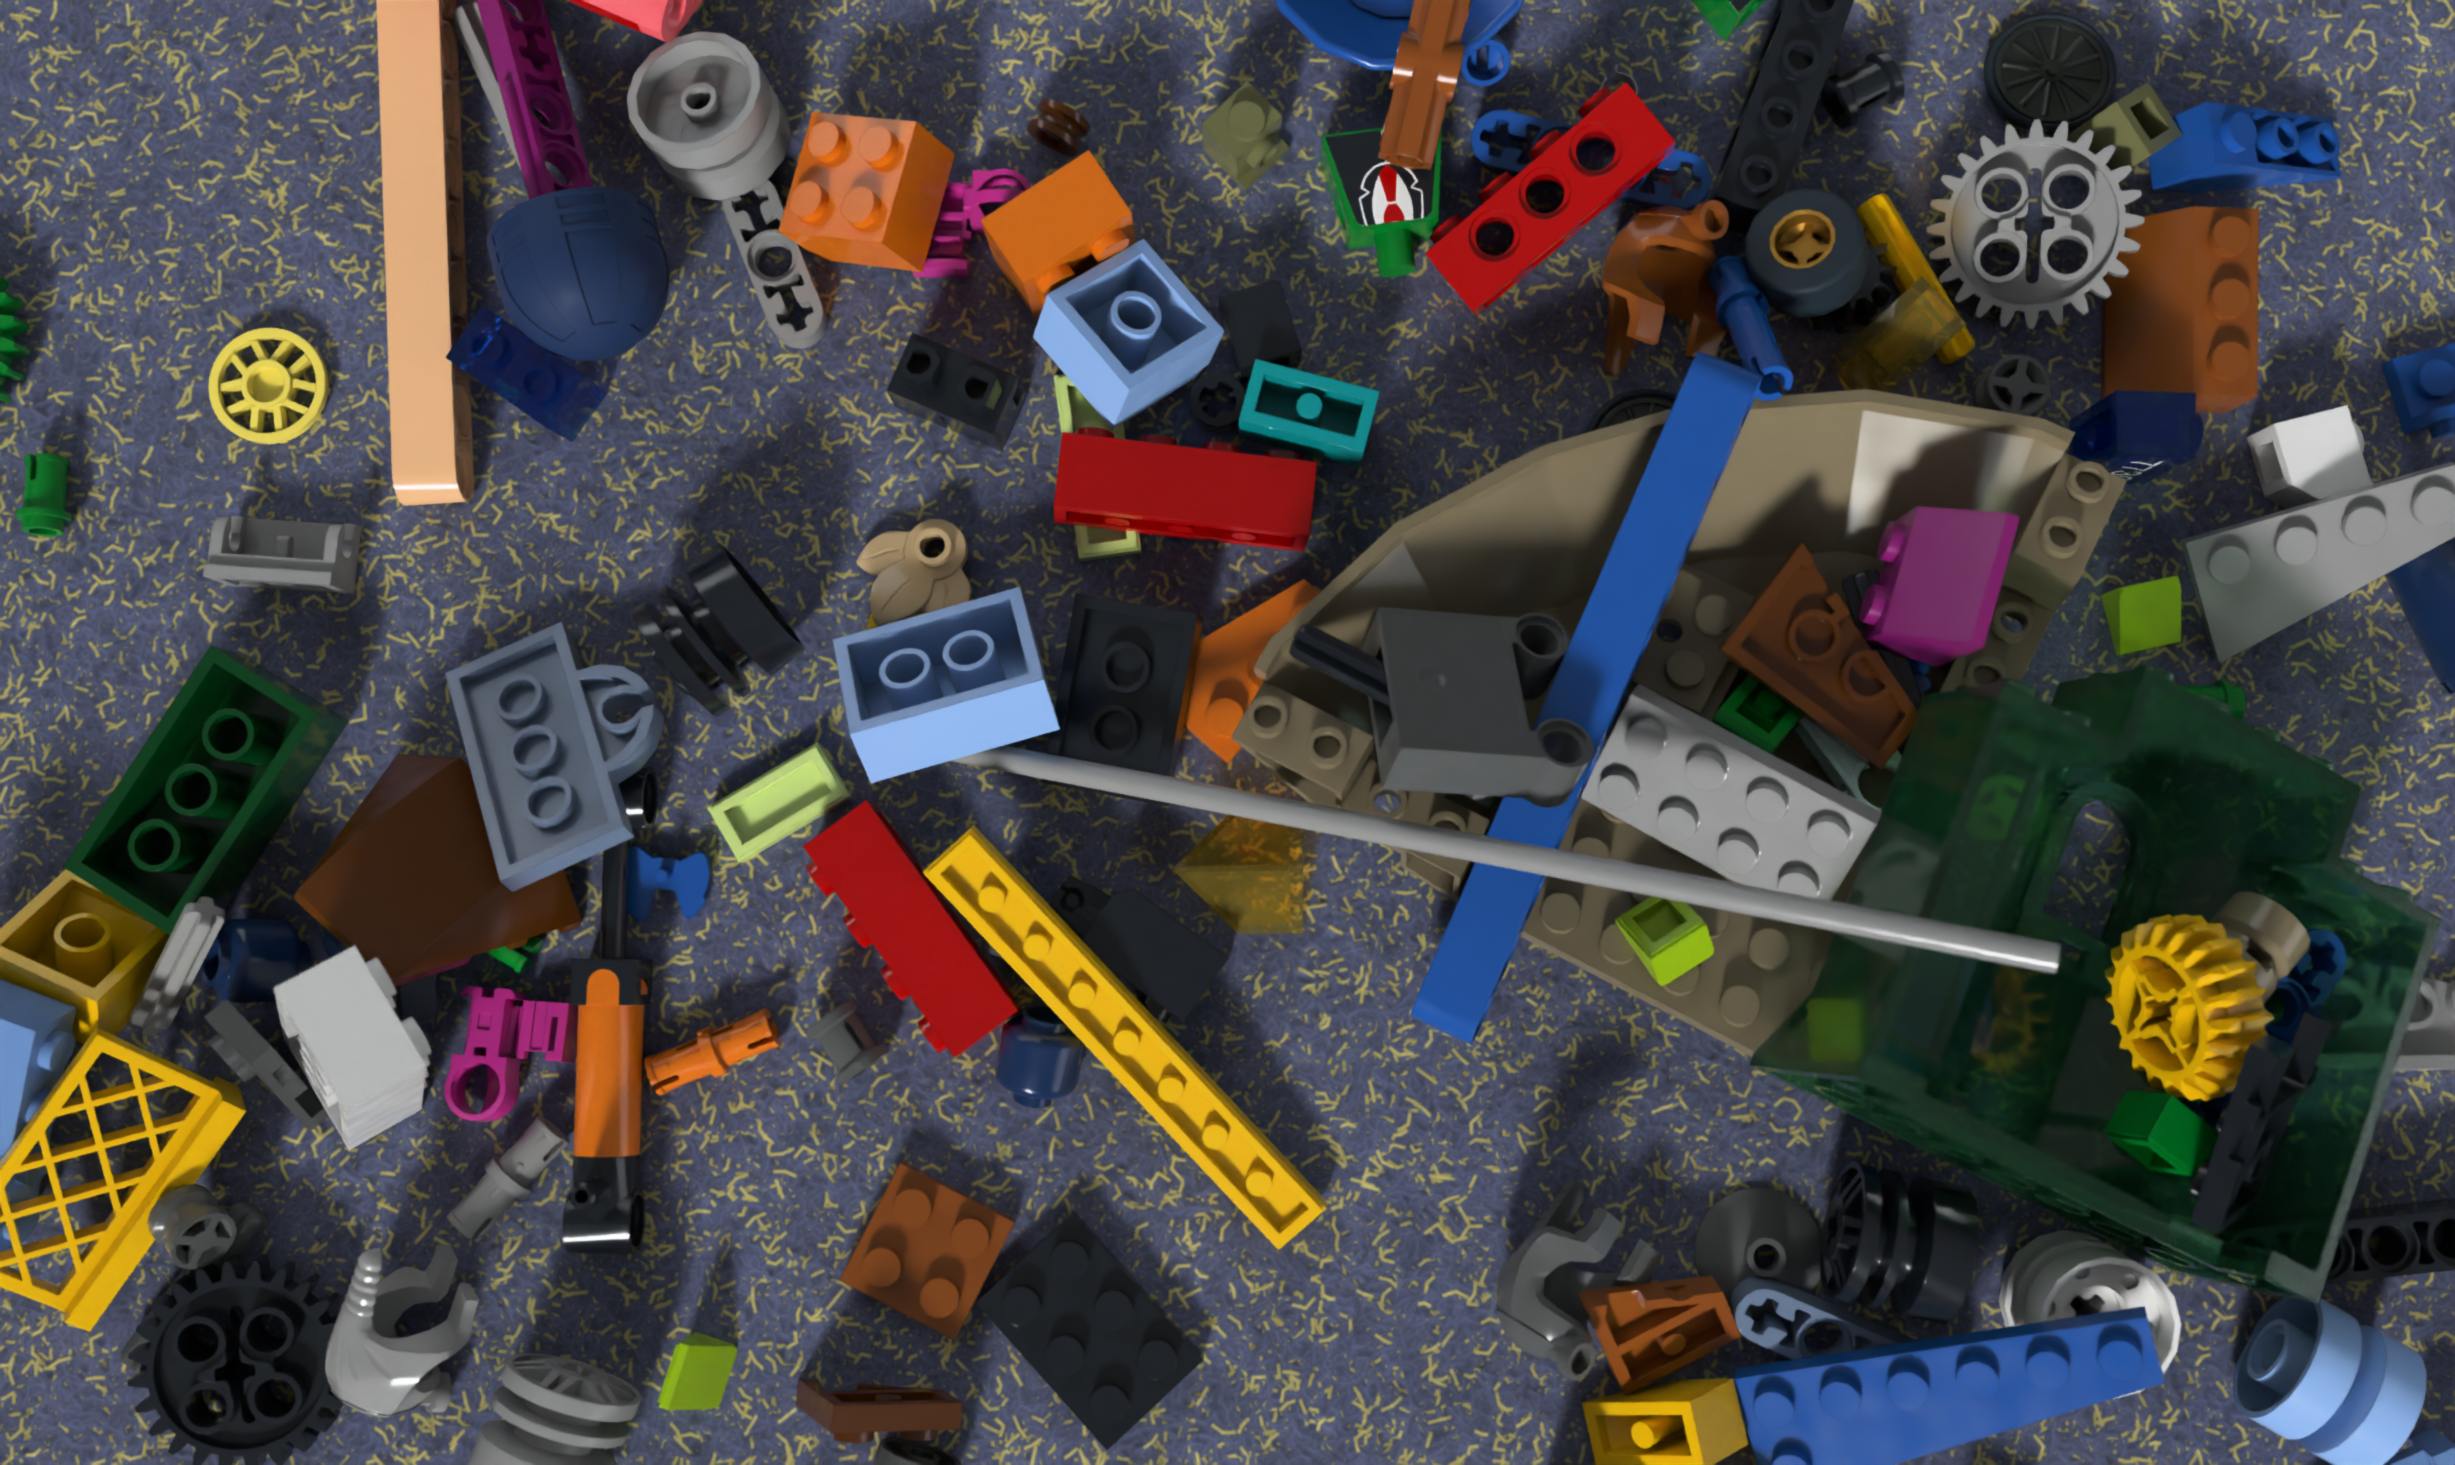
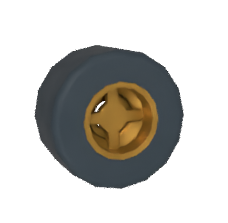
[1745,188,1868,318]

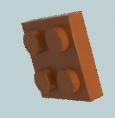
[839,1161,1017,1341]

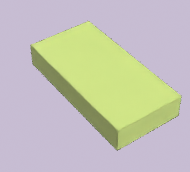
[707,742,852,863]

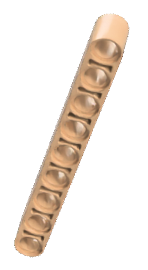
[376,0,474,506]

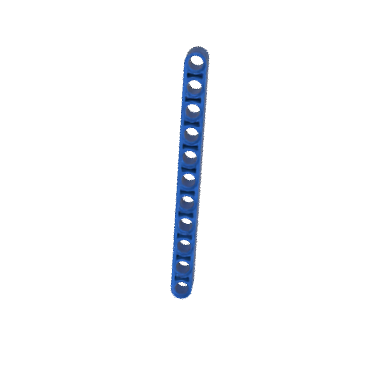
[1411,351,1763,1045]

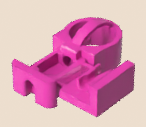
[912,168,1031,279]
[444,986,578,1122]

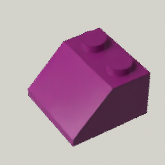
[1859,506,2020,667]

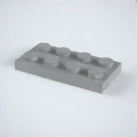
[1581,684,1882,901]

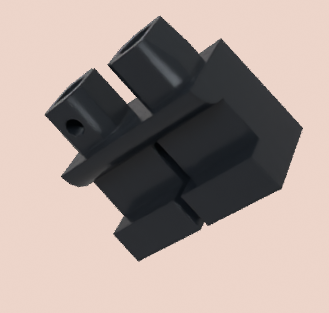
[887,332,1027,452]

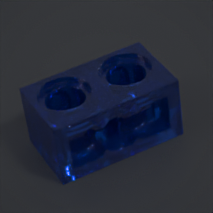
[445,305,608,442]

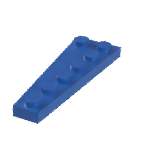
[1733,1306,2165,1465]

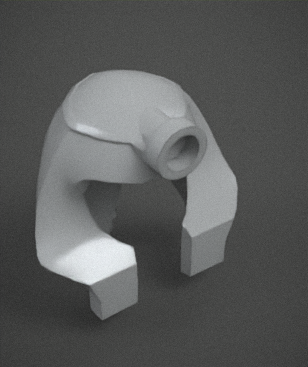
[325,1244,479,1418]

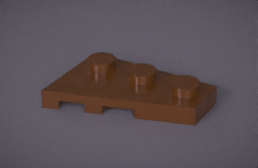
[1716,542,1922,770]

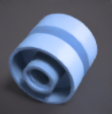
[2233,1291,2427,1465]

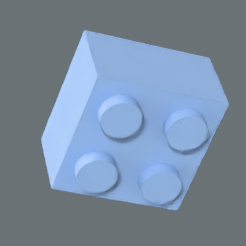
[1033,238,1224,430]

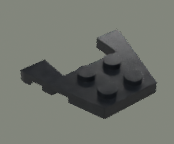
[2190,1004,2346,1234]

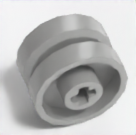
[627,31,791,200]

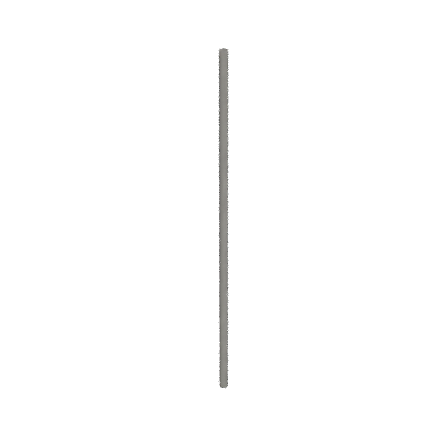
[951,745,2061,974]

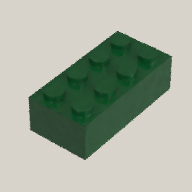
[63,645,349,935]

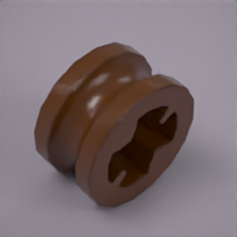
[1027,98,1090,157]

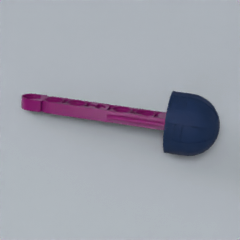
[476,0,670,361]

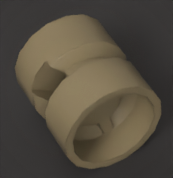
[2209,892,2310,1005]

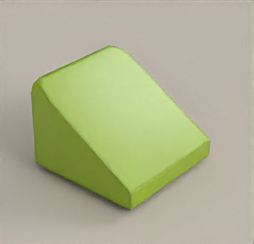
[2101,575,2181,656]
[1615,896,1715,986]
[658,1332,737,1410]

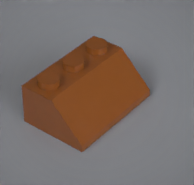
[2101,206,2259,414]

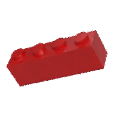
[1054,427,1317,552]
[803,800,1023,1057]

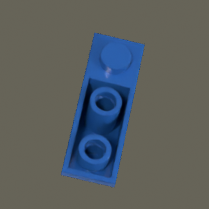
[2148,101,2341,193]

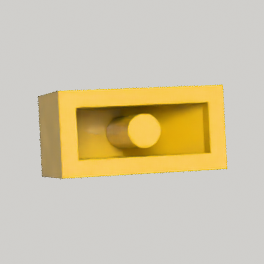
[1582,1378,1748,1465]

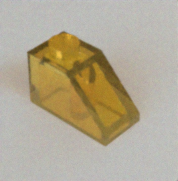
[1831,277,1967,393]

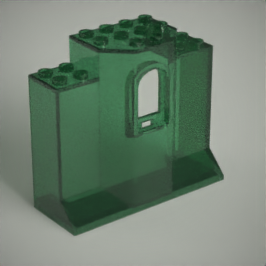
[1749,665,2442,1304]

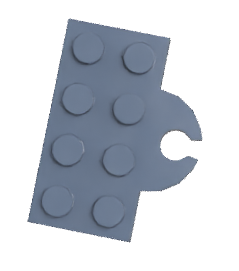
[445,621,664,892]

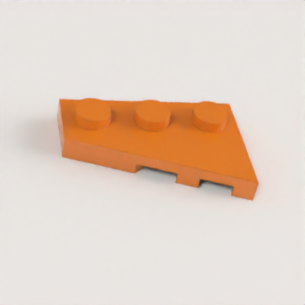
[1184,579,1320,764]

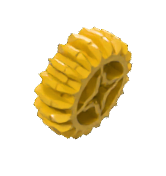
[2104,914,2274,1101]

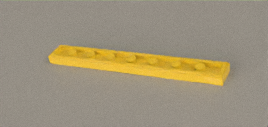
[922,824,1327,1250]

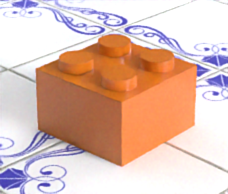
[778,112,955,272]
[980,150,1136,319]

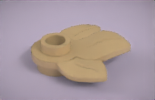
[856,519,972,626]

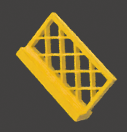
[0,1027,246,1332]

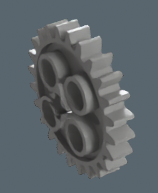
[1926,119,2145,330]

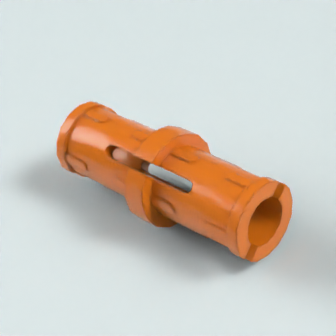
[644,1008,782,1096]

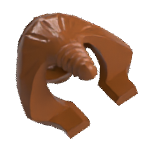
[1601,200,1729,375]

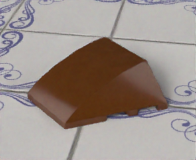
[294,754,582,987]

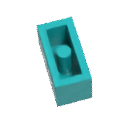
[1239,359,1380,469]

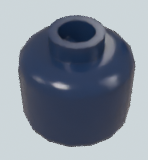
[201,918,311,1003]
[995,1006,1085,1108]

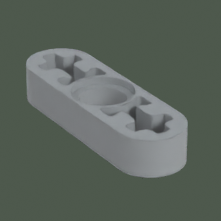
[722,180,828,348]

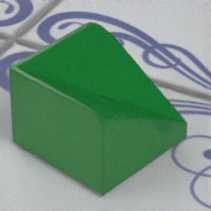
[2104,1091,2218,1176]

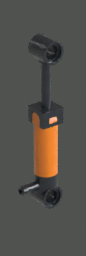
[563,767,658,1254]

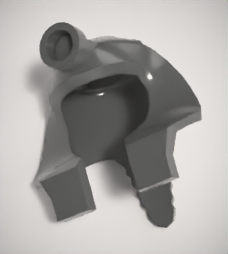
[1495,1181,1662,1381]

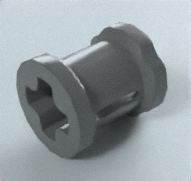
[805,999,890,1086]

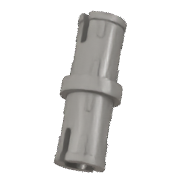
[447,1115,570,1242]

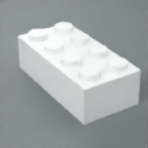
[274,946,432,1150]

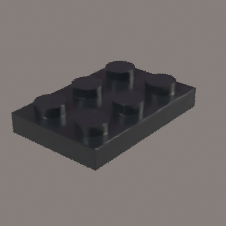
[1041,594,1204,806]
[976,1211,1204,1450]

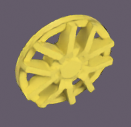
[208,327,331,444]

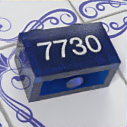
[2069,390,2203,484]

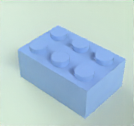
[833,587,1060,783]

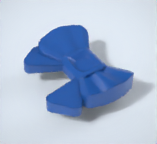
[628,845,713,922]

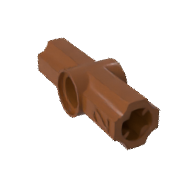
[1378,0,1471,170]

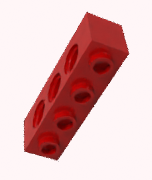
[1425,82,1675,317]

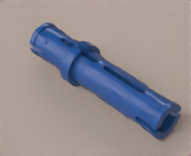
[1707,256,1794,401]

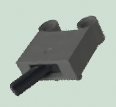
[1289,607,1594,808]

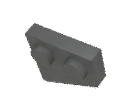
[204,999,329,1132]

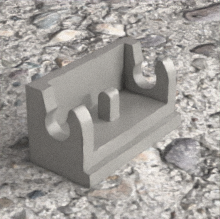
[203,516,361,594]

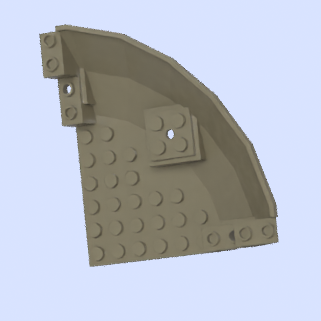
[1231,389,2127,1088]

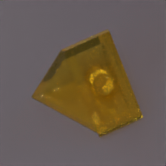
[1172,815,1303,934]

